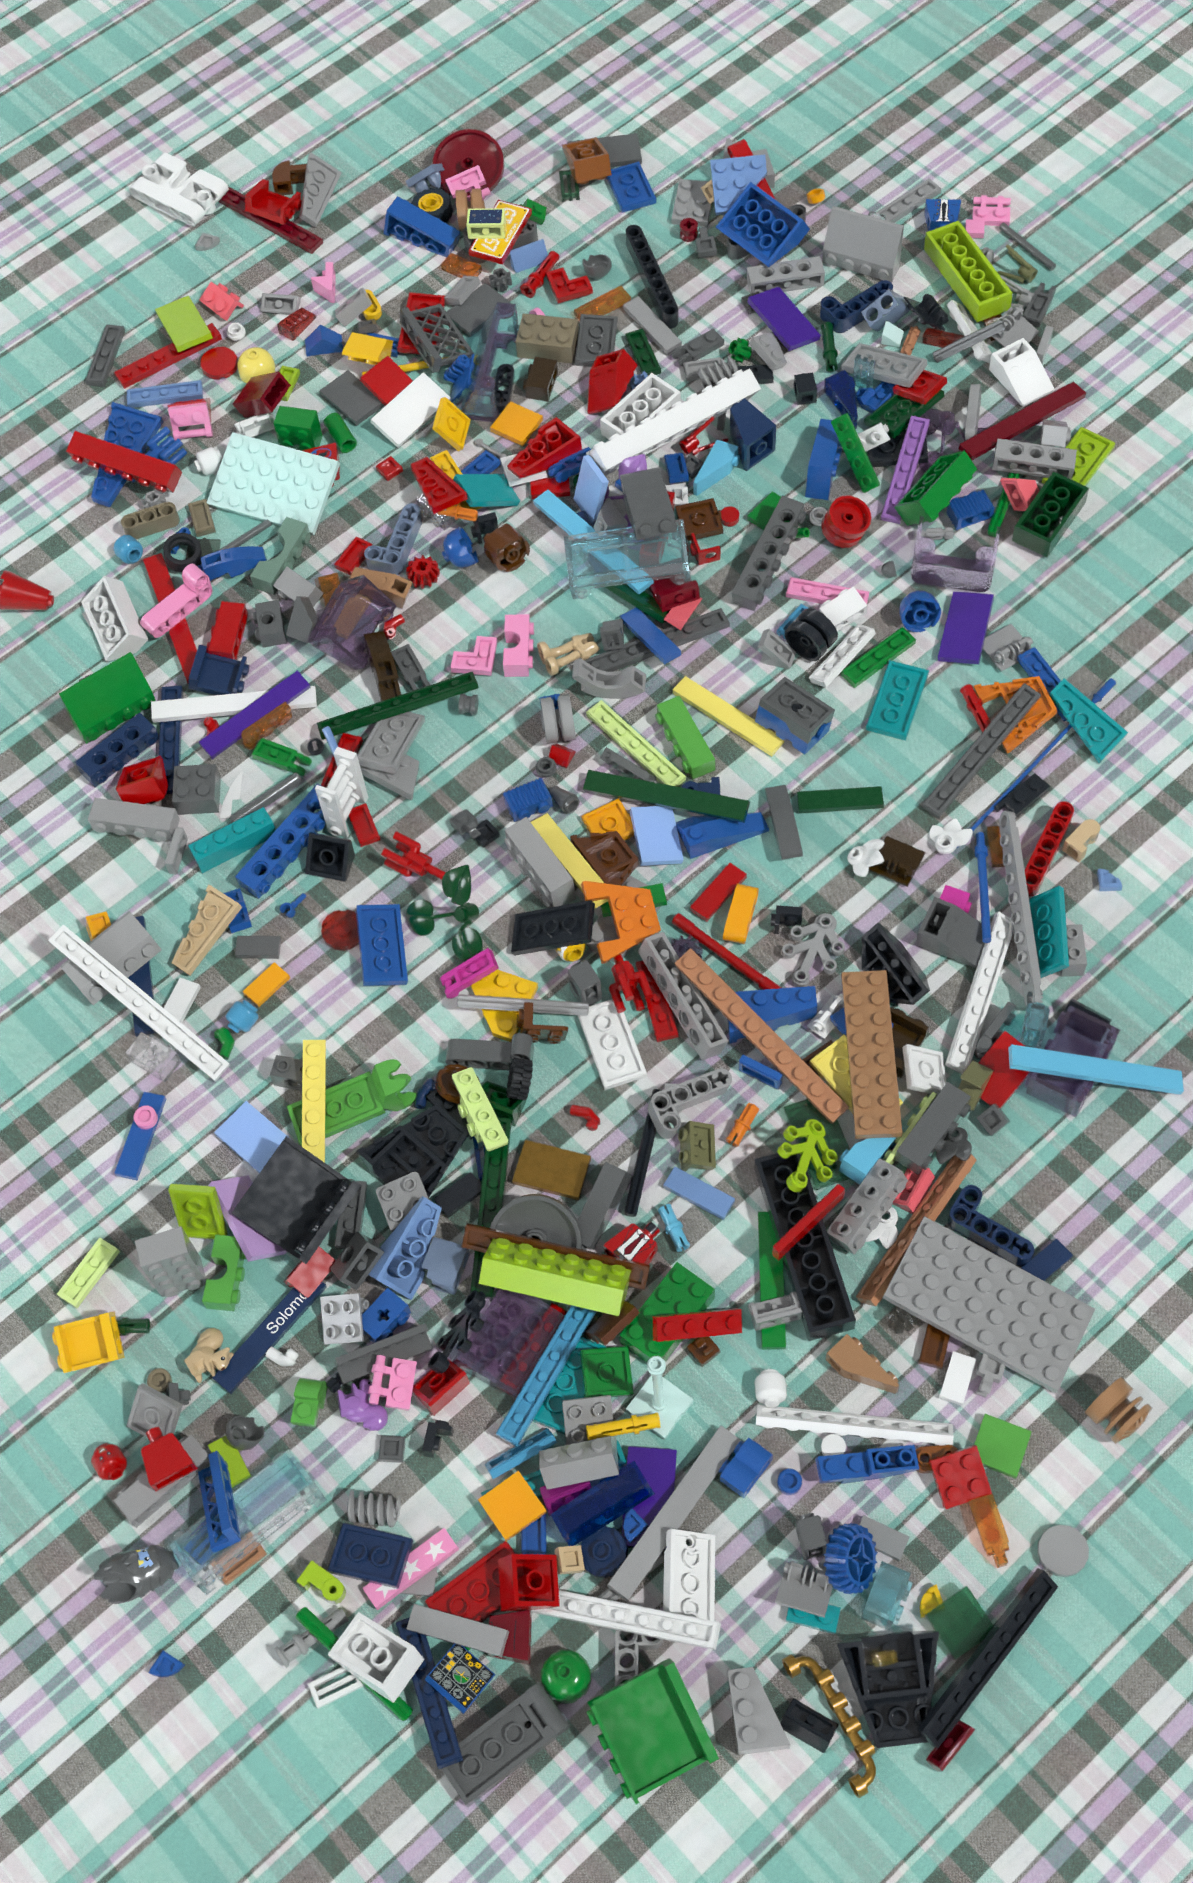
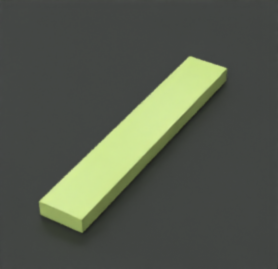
[586,700,686,787]

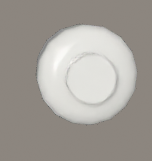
[194,447,223,476]
[754,1369,787,1408]

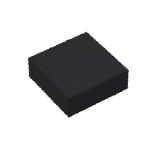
[475,819,500,848]

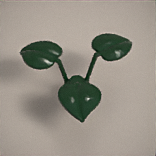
[406,865,483,962]

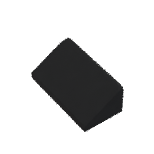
[780,1698,839,1753]

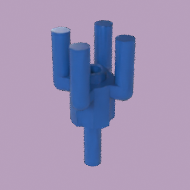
[132,426,187,482]

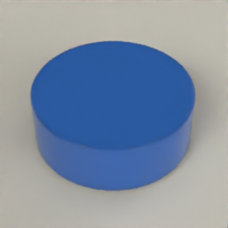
[777,1469,802,1495]

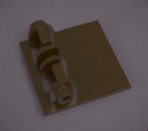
[869,836,926,887]

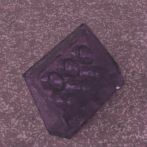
[452,1288,565,1398]

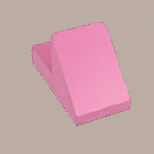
[311,262,336,303]

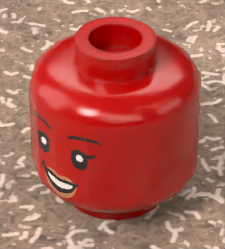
[91,1443,127,1480]

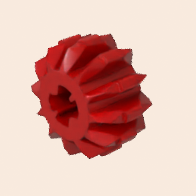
[406,555,440,589]

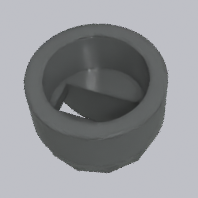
[881,561,897,578]

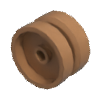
[455,188,485,232]

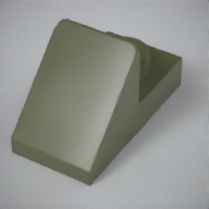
[958,1061,994,1112]

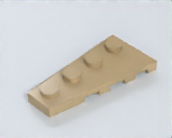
[171,884,242,976]

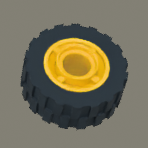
[411,188,453,223]

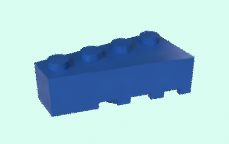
[383,196,460,258]

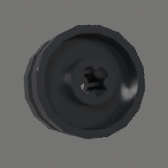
[785,608,838,661]

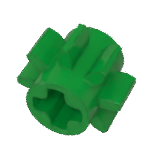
[728,337,752,363]

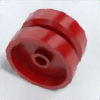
[821,495,872,548]

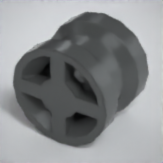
[459,693,479,715]

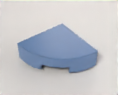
[1097,869,1122,892]

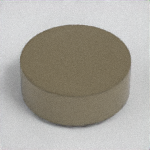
[147,1368,172,1393]

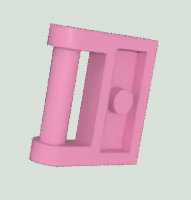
[168,402,213,441]

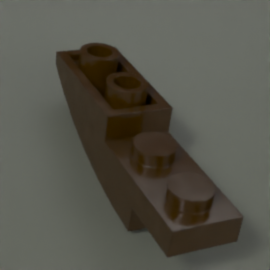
[363,631,401,701]

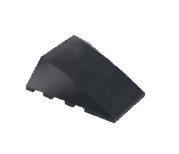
[356,1104,469,1198]
[836,1631,939,1748]

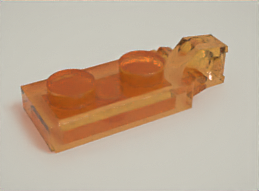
[968,1494,1009,1568]

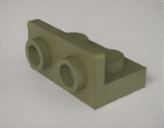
[678,1121,716,1171]

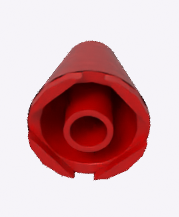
[0,570,54,610]

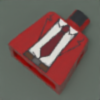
[603,1222,660,1265]

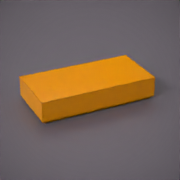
[243,962,290,1008]

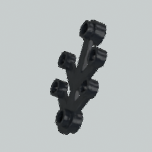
[428,1290,486,1374]

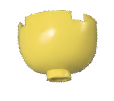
[237,347,276,384]

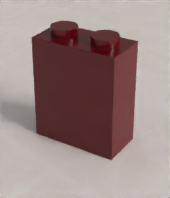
[233,371,291,418]

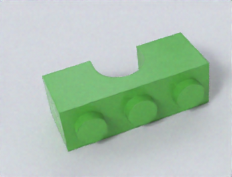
[202,1235,247,1311]

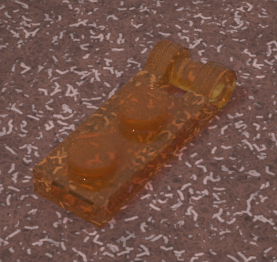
[241,701,292,750]

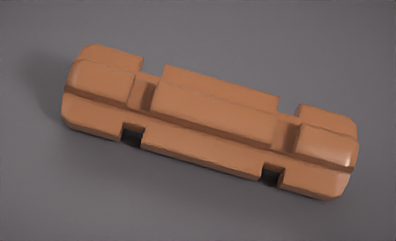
[900,326,921,355]

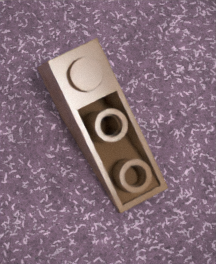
[347,567,413,609]
[826,1334,899,1394]

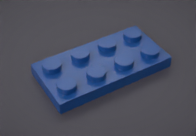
[356,904,408,986]

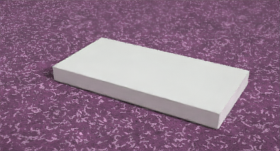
[370,372,451,448]
[577,999,647,1090]

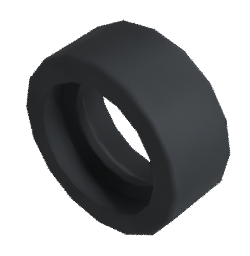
[163,533,202,572]

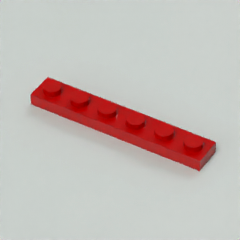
[114,323,222,389]

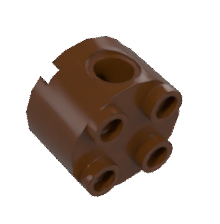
[483,523,530,572]

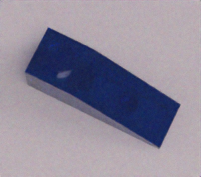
[824,370,858,430]

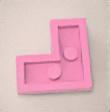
[451,636,498,676]

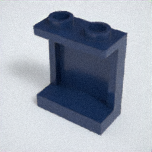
[189,645,250,695]

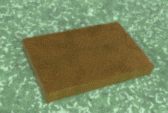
[512,1140,591,1200]

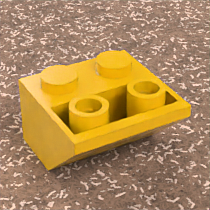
[342,332,393,365]

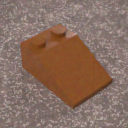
[562,137,612,184]

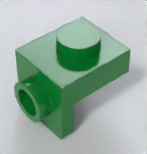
[520,198,547,225]

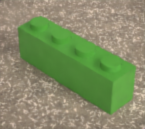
[655,696,715,779]

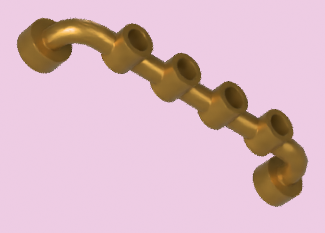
[782,1654,876,1798]

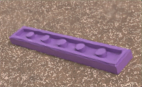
[881,416,930,524]

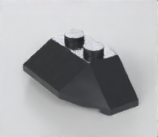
[862,923,930,1005]

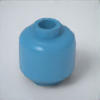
[113,535,143,564]
[226,1000,259,1033]

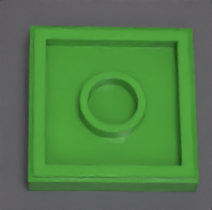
[974,1414,1032,1479]

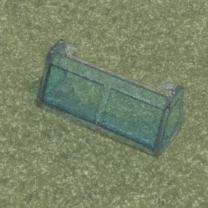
[564,519,692,599]
[168,1449,326,1595]

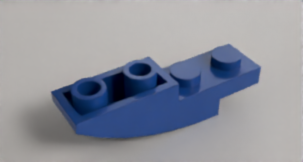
[197,546,267,581]
[815,1445,919,1484]

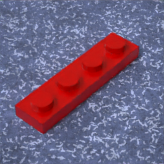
[653,1308,742,1342]

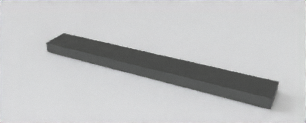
[573,608,730,672]
[922,683,1041,819]

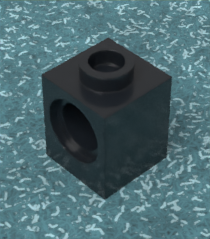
[794,372,817,405]

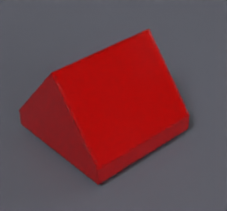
[549,744,576,769]

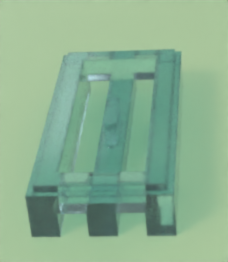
[853,354,875,388]

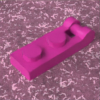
[440,948,499,999]

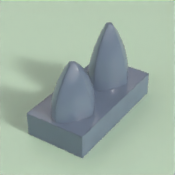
[406,163,444,193]

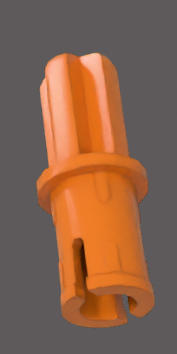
[438,504,478,521]
[726,1103,759,1147]

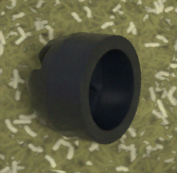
[307,738,324,755]

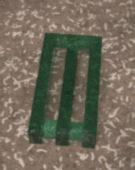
[559,170,580,202]

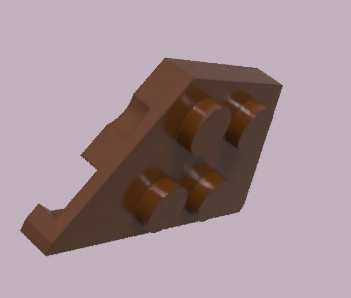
[570,831,639,886]

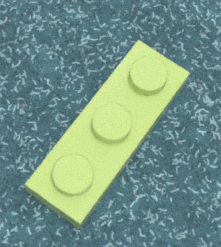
[57,1238,120,1309]

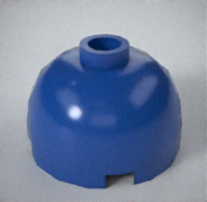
[442,527,479,568]
[899,590,941,632]

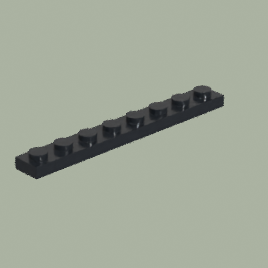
[917,1568,1058,1748]

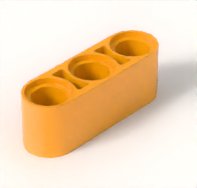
[723,883,759,944]

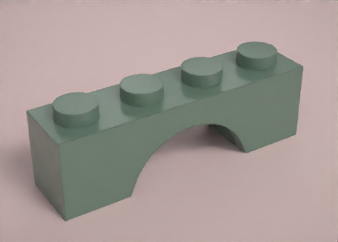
[250,517,311,595]

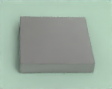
[126,1383,183,1438]

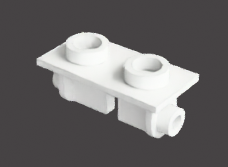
[234,413,275,437]
[858,423,890,452]
[807,994,844,1039]

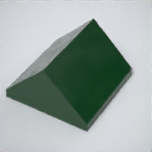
[482,1081,528,1127]

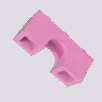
[503,614,534,677]

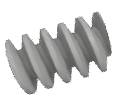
[698,355,739,389]
[347,1490,401,1527]

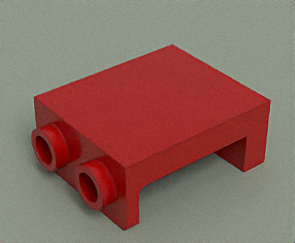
[245,179,302,225]

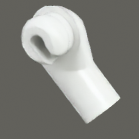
[265,1347,299,1367]

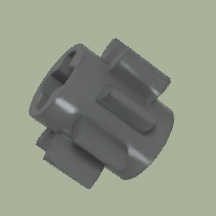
[489,268,512,292]

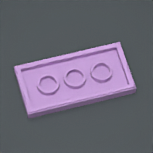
[208,1175,287,1262]

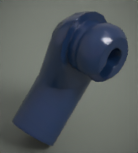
[414,1078,436,1109]

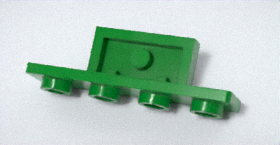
[831,413,880,493]

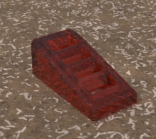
[277,307,317,341]

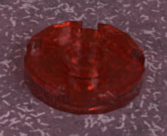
[321,910,359,951]

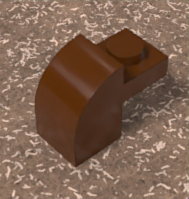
[272,160,307,195]

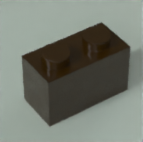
[523,357,558,402]

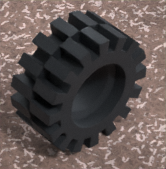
[506,1057,533,1100]

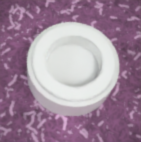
[821,1434,846,1456]

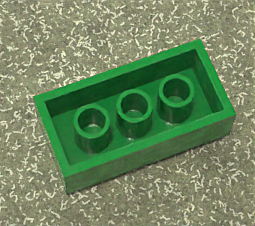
[894,450,977,526]
[619,1262,715,1363]

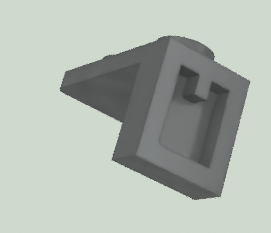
[600,619,625,651]

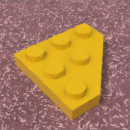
[470,969,538,1042]

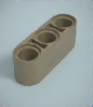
[121,502,180,539]

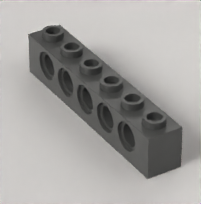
[731,495,806,611]

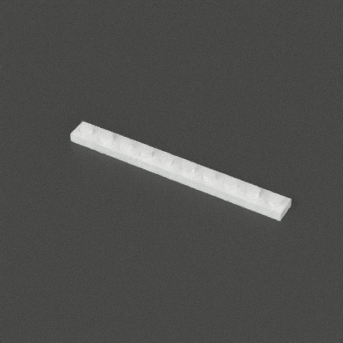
[48,924,230,1082]

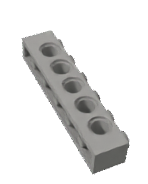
[638,932,728,1061]

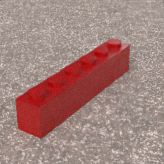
[66,431,182,493]

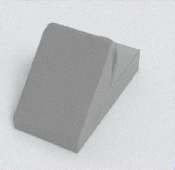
[758,629,796,669]

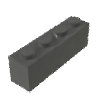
[895,1082,971,1175]

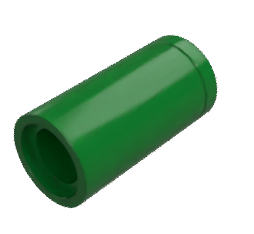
[323,413,357,453]

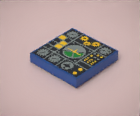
[425,1644,496,1714]

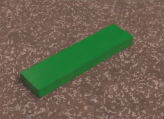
[841,627,916,688]

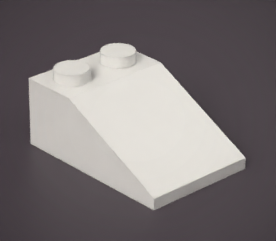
[327,1612,424,1703]

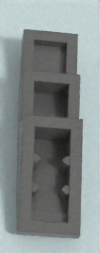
[765,785,803,860]

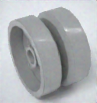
[540,694,576,744]

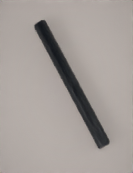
[624,1089,662,1217]

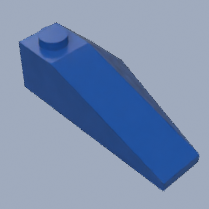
[676,812,769,859]

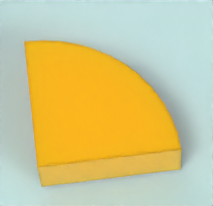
[919,1584,945,1618]

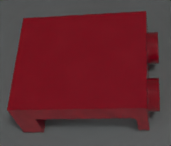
[644,557,700,612]

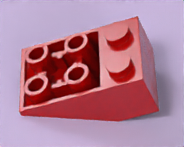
[587,349,637,414]

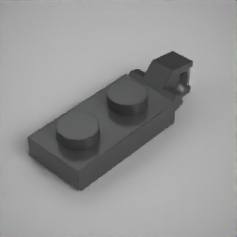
[600,747,656,782]

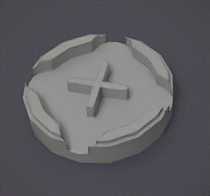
[1037,1525,1089,1577]

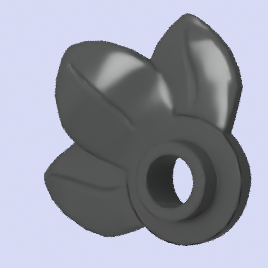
[936,1127,972,1165]

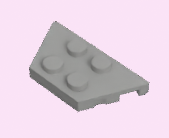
[357,754,419,800]

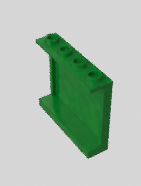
[586,1658,719,1804]

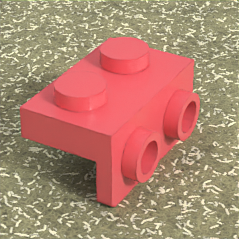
[199,282,244,321]

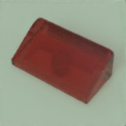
[922,327,964,348]

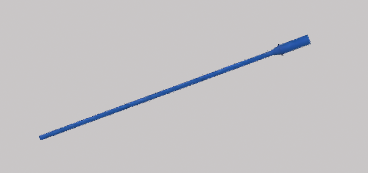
[957,678,1116,848]

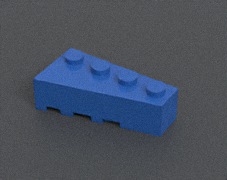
[805,419,843,500]
[727,986,817,1044]

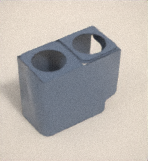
[861,289,910,331]
[422,1237,470,1295]

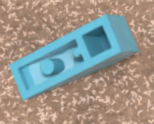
[693,440,740,496]
[839,1128,903,1185]

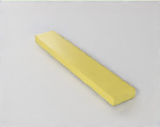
[673,676,784,757]
[531,813,608,908]

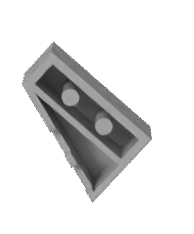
[727,1667,790,1755]

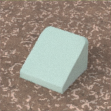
[881,321,904,347]

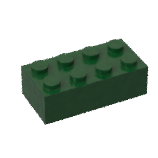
[1012,471,1089,558]

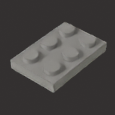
[671,179,712,227]

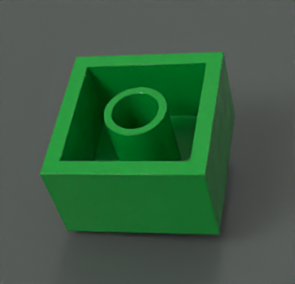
[273,406,323,451]

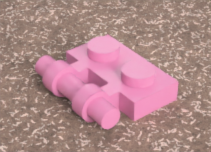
[446,165,491,204]
[972,195,1011,226]
[368,1355,417,1411]

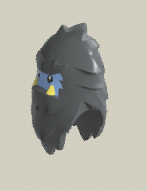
[94,1545,179,1604]

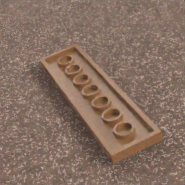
[841,970,902,1139]

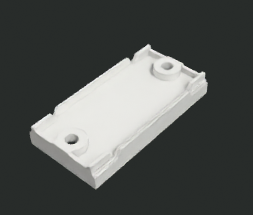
[663,1529,715,1621]

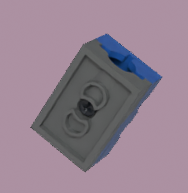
[755,677,835,755]

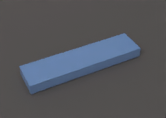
[127,380,203,408]

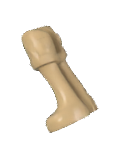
[537,633,600,676]

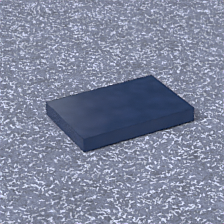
[327,1523,413,1589]

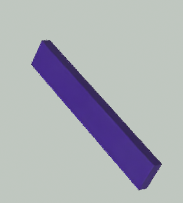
[199,670,311,759]

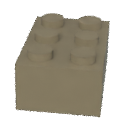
[516,313,579,363]

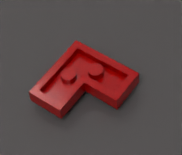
[546,267,593,303]

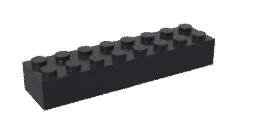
[754,1151,856,1341]

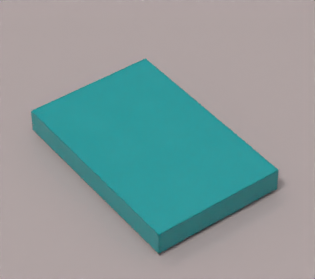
[453,474,520,507]

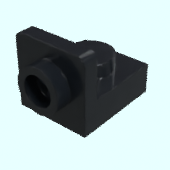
[470,512,498,544]
[771,905,803,934]
[422,1420,454,1458]

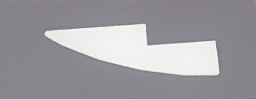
[220,772,243,818]

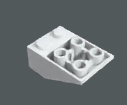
[989,338,1055,407]

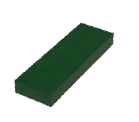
[625,328,661,376]

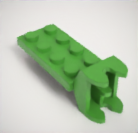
[287,1059,417,1146]

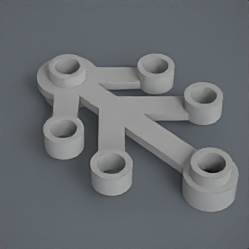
[782,913,845,987]

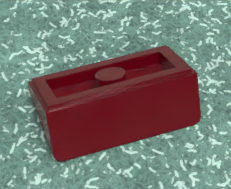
[926,1720,975,1772]

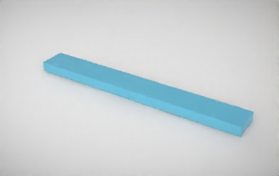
[533,490,654,594]
[1008,1044,1184,1095]

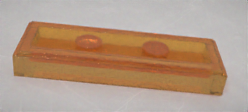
[574,285,631,320]

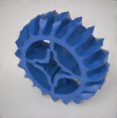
[823,1523,878,1594]

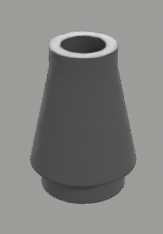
[549,785,580,813]

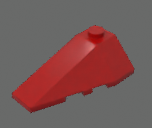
[507,417,582,479]

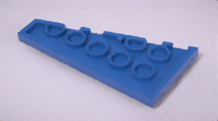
[91,402,163,507]

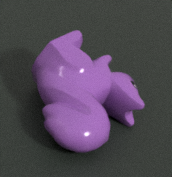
[337,1379,388,1431]

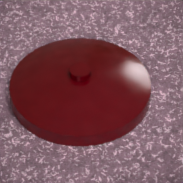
[433,129,505,198]

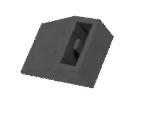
[916,897,985,968]

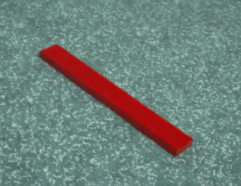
[143,553,197,684]

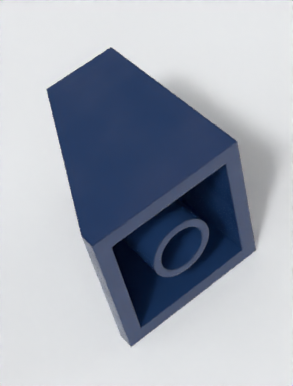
[730,398,776,471]

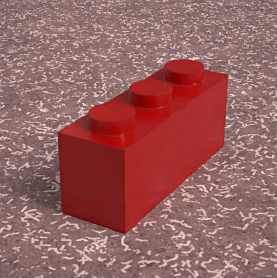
[207,601,248,660]

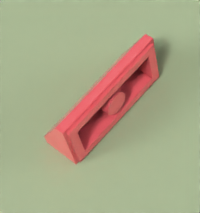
[664,598,702,630]
[893,1168,935,1214]

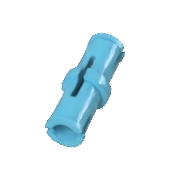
[657,1204,690,1252]

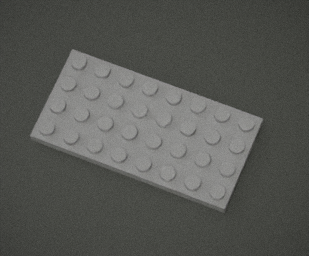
[882,1216,1095,1393]

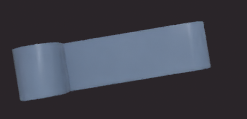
[364,503,422,575]

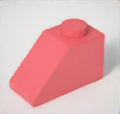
[1000,478,1040,511]

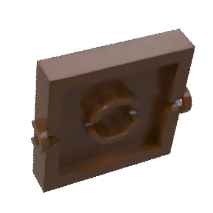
[675,498,723,542]

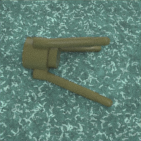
[997,244,1038,284]

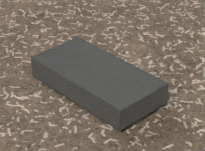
[235,936,281,959]

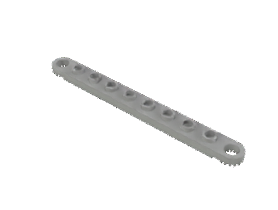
[999,811,1043,1010]

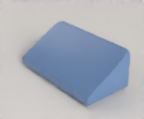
[509,239,548,273]

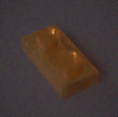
[441,253,482,278]

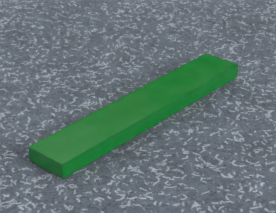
[758,1212,786,1350]

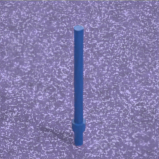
[974,832,992,943]

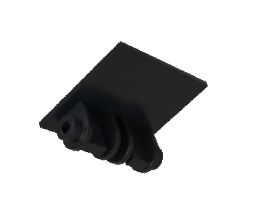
[904,294,949,331]

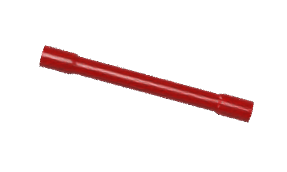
[672,913,782,990]

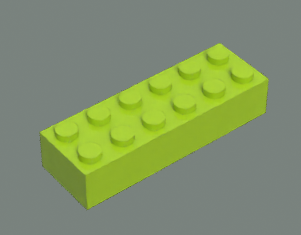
[924,220,1013,322]
[479,1238,631,1316]

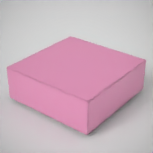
[965,219,985,238]

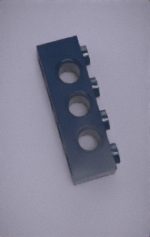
[75,713,159,787]

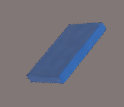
[607,162,656,213]

